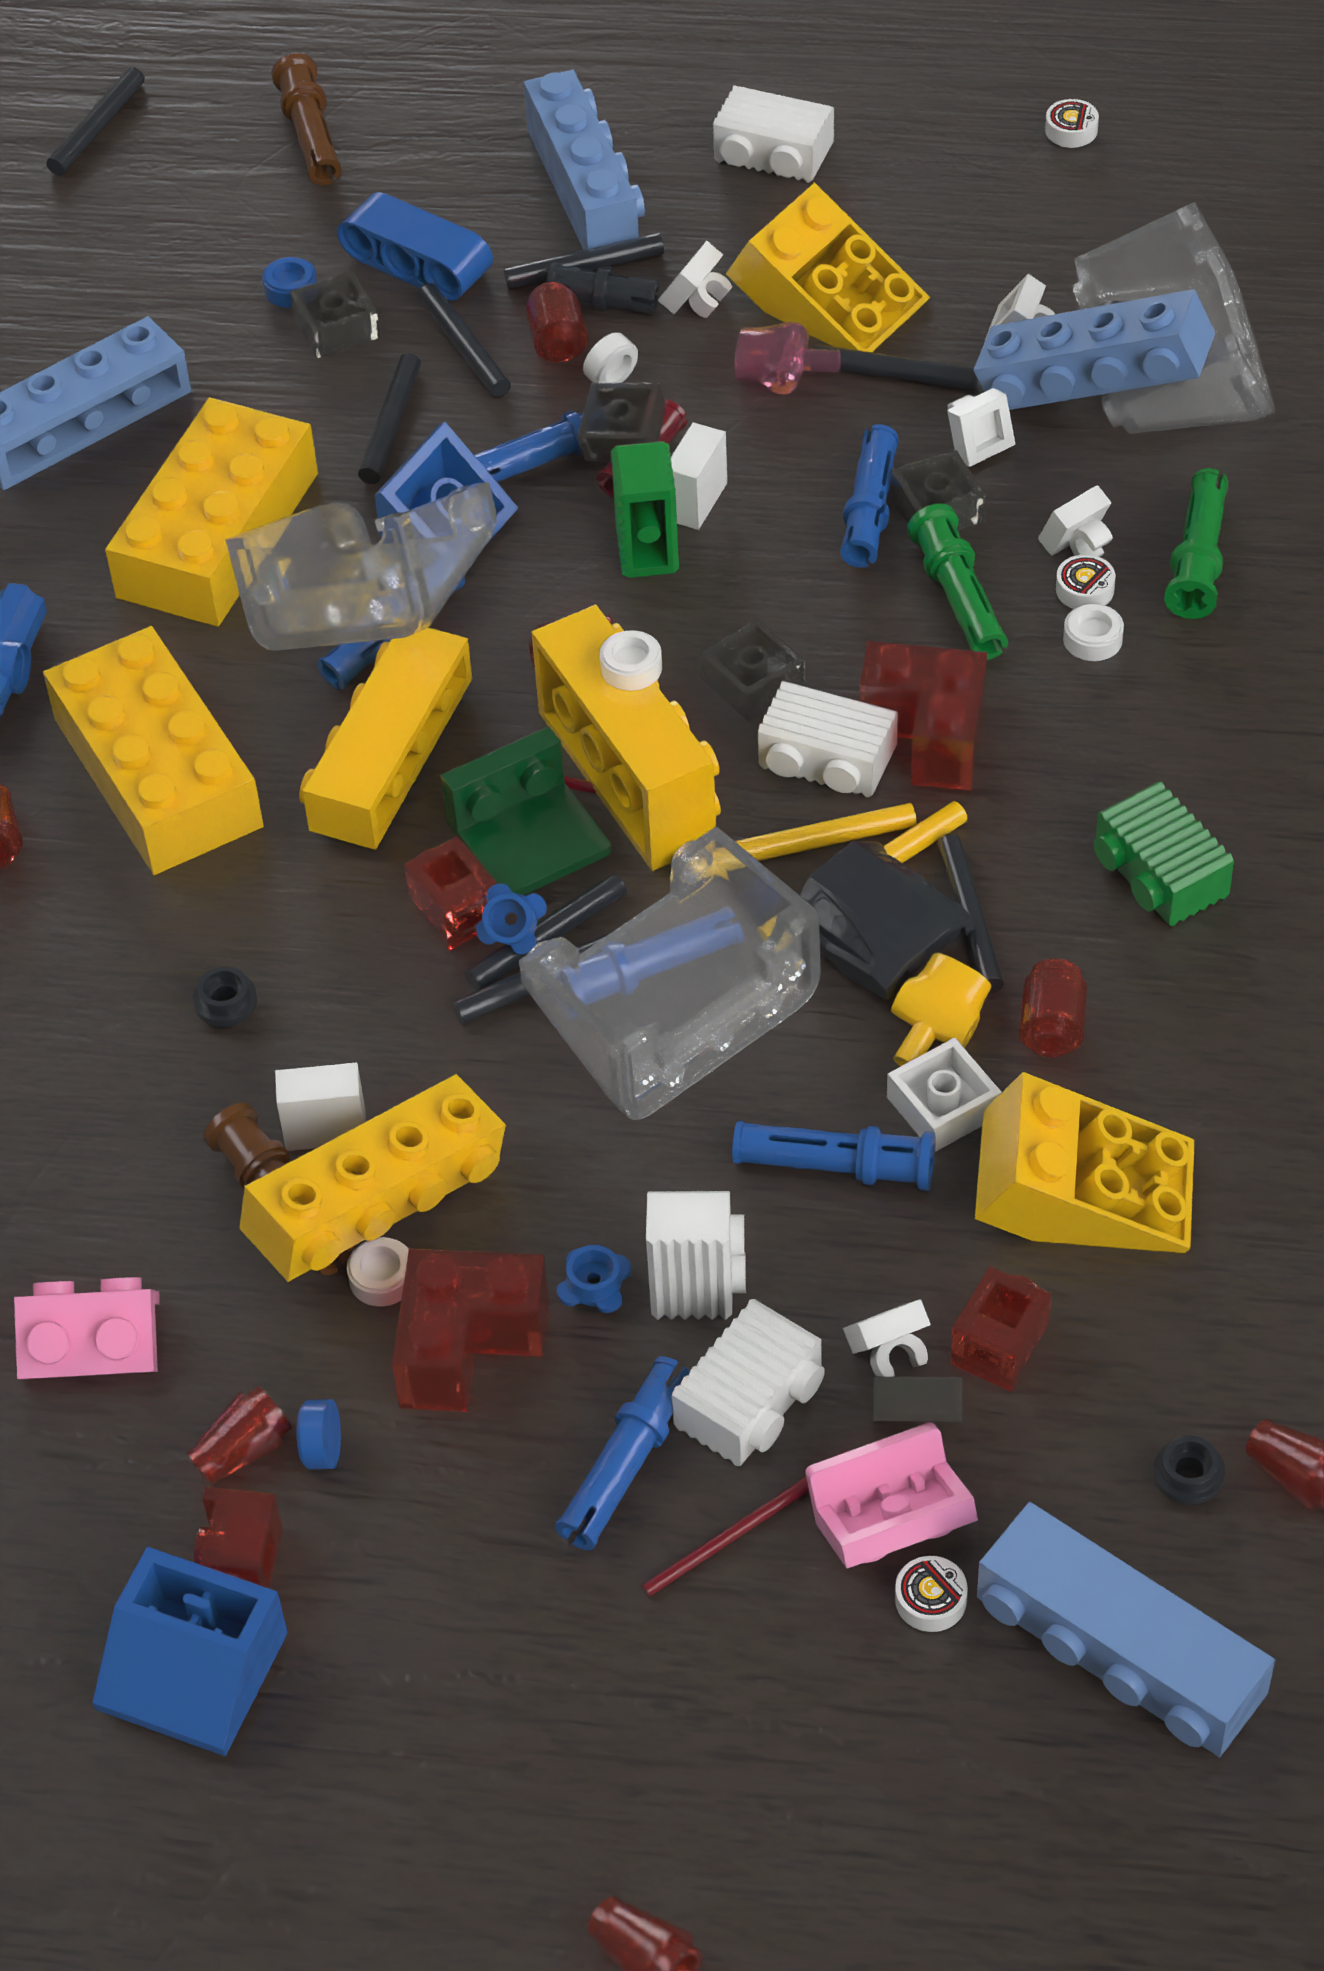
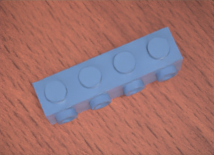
[524,69,645,250]
[973,289,1215,410]
[0,316,191,490]
[977,1501,1275,1758]

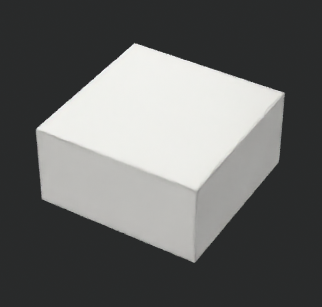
[671,422,727,530]
[887,1038,1002,1152]
[275,1063,366,1151]

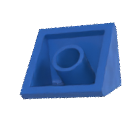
[375,422,518,572]

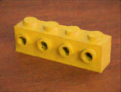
[299,621,472,850]
[239,1074,506,1282]

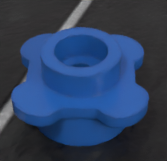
[476,884,547,954]
[557,1245,631,1313]

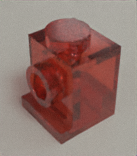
[404,836,497,951]
[951,1266,1052,1392]
[194,1487,283,1588]

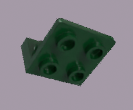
[441,726,611,896]

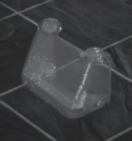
[1072,202,1276,434]
[226,482,497,651]
[519,826,821,1120]

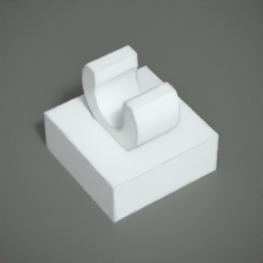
[658,241,732,318]
[985,274,1055,340]
[947,388,1015,467]
[1038,485,1113,557]
[843,1299,931,1380]

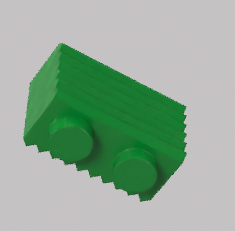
[611,441,679,578]
[1094,782,1234,927]

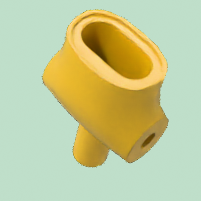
[891,953,992,1067]

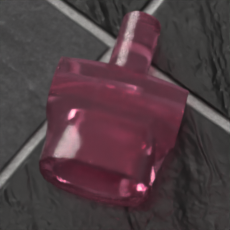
[734,322,841,395]

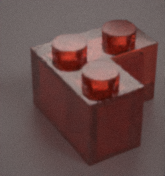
[859,641,988,791]
[392,1248,549,1412]

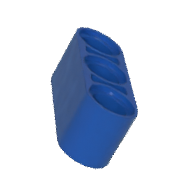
[337,192,493,301]

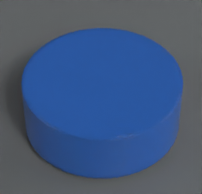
[262,257,318,308]
[297,1399,341,1470]

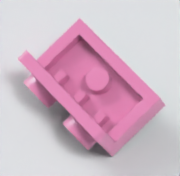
[14,1277,160,1380]
[805,1422,978,1569]

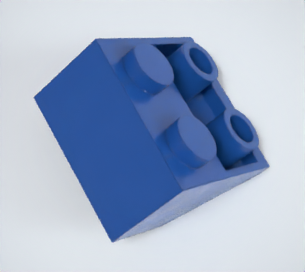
[93,1547,288,1757]

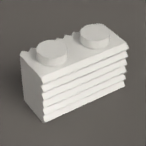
[713,85,834,183]
[758,681,898,798]
[646,1191,746,1320]
[672,1299,825,1466]

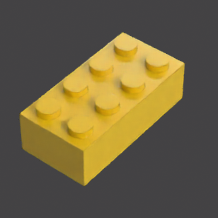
[105,397,318,627]
[531,605,721,871]
[43,626,264,875]

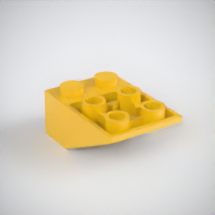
[726,183,930,353]
[975,1072,1194,1253]

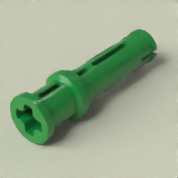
[1164,468,1229,619]
[907,504,1008,661]

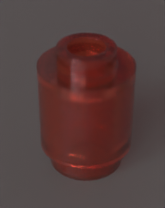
[526,282,588,363]
[1019,959,1088,1058]

